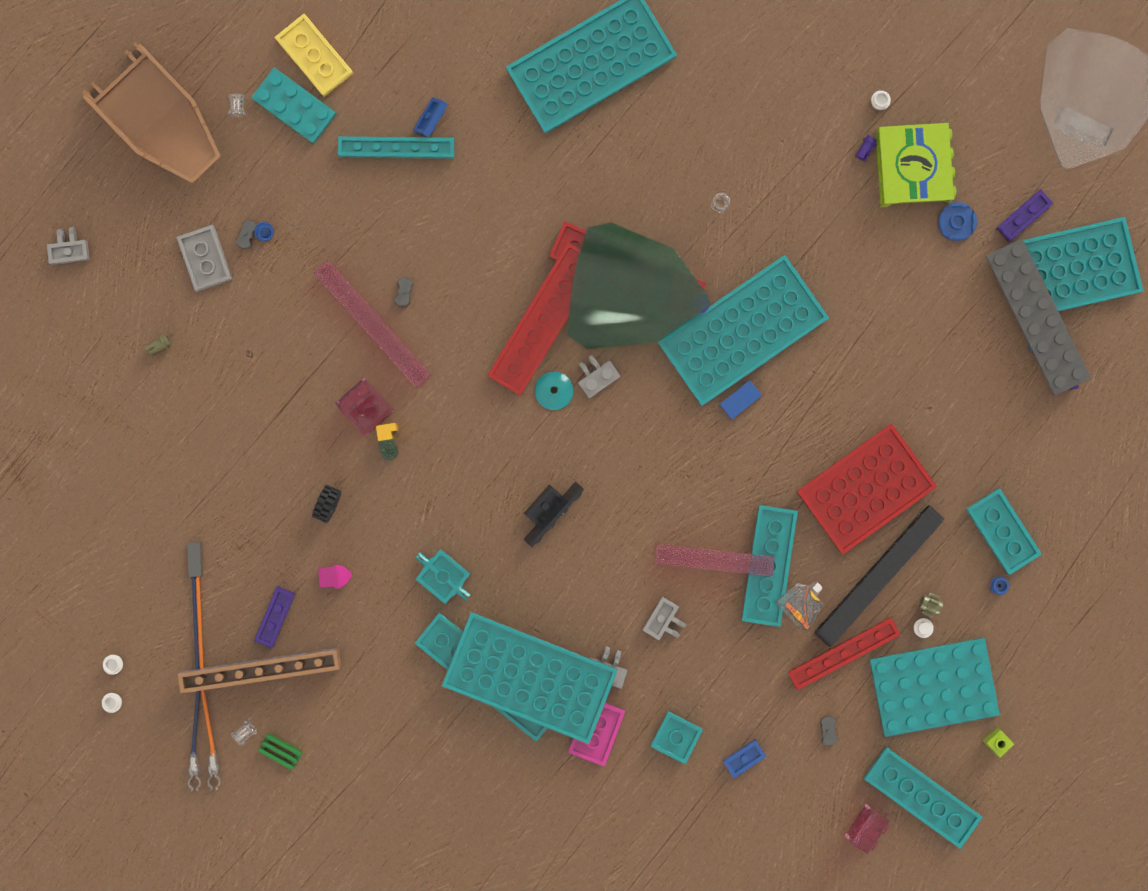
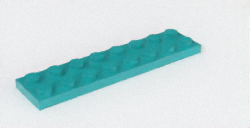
[414,612,547,742]

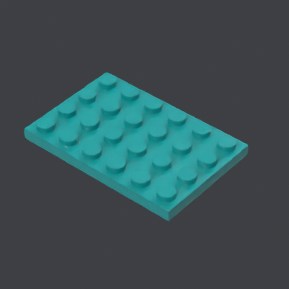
[1023,217,1144,312]
[869,638,1000,737]

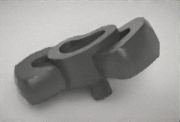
[236,221,257,249]
[394,277,413,307]
[820,716,838,746]

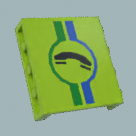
[875,123,956,208]

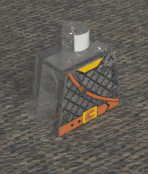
[775,581,823,630]

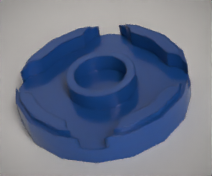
[937,202,977,241]

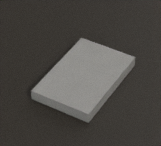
[176,224,233,292]

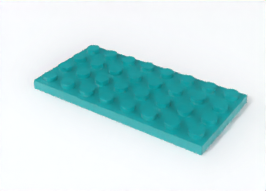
[506,0,677,134]
[658,255,829,406]
[442,612,618,744]

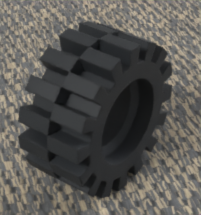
[312,485,341,523]

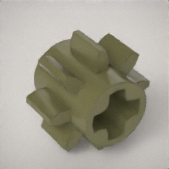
[919,593,943,618]

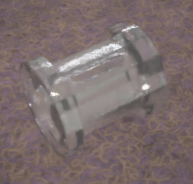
[228,94,246,117]
[711,193,730,213]
[231,720,258,746]

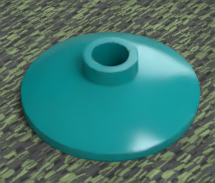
[535,372,573,410]

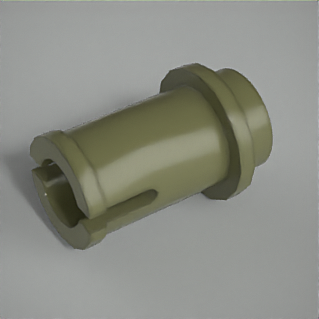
[145,334,172,356]

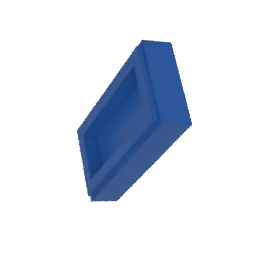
[720,380,762,420]

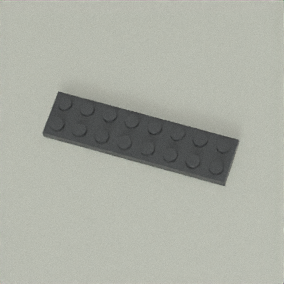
[985,239,1091,396]

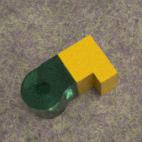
[376,423,399,460]

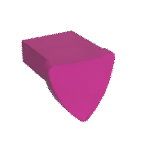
[318,565,352,589]

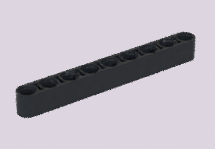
[814,505,944,647]

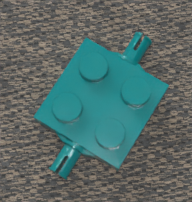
[415,549,471,604]

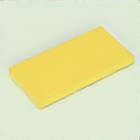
[274,14,354,97]

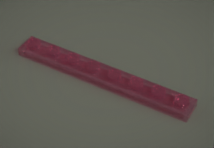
[313,260,431,388]

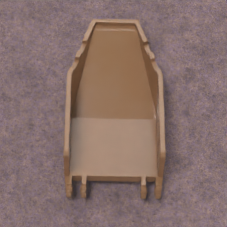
[82,42,221,184]

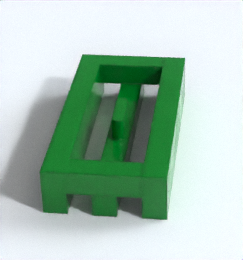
[258,733,303,770]

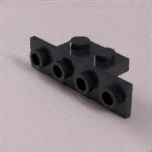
[524,482,584,547]

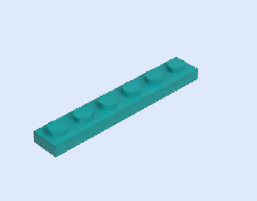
[338,136,455,159]

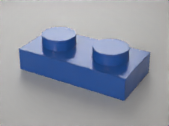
[413,97,448,137]
[722,739,766,778]

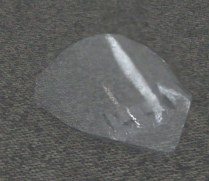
[1040,28,1148,169]

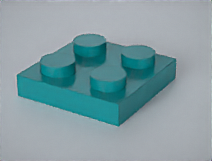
[650,711,703,765]

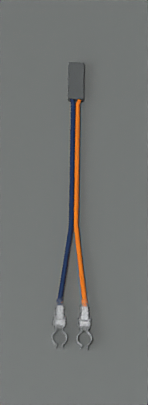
[187,542,221,791]

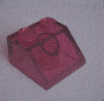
[335,378,395,436]
[845,804,890,854]

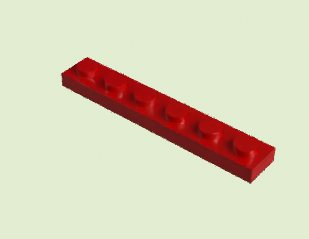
[787,617,900,690]

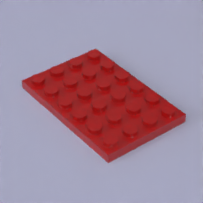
[796,424,937,555]

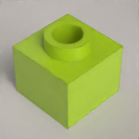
[983,728,1014,758]

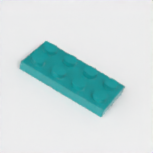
[251,67,337,144]
[966,488,1042,575]

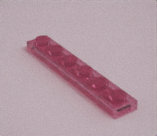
[655,544,775,576]

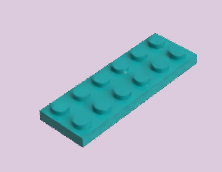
[741,505,798,627]
[863,746,983,849]

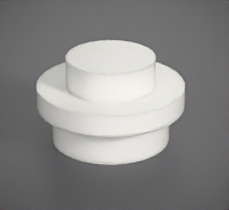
[871,91,891,110]
[913,618,933,638]
[103,655,123,675]
[102,693,122,713]

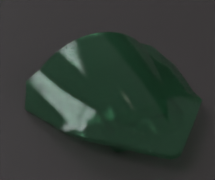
[567,223,709,349]

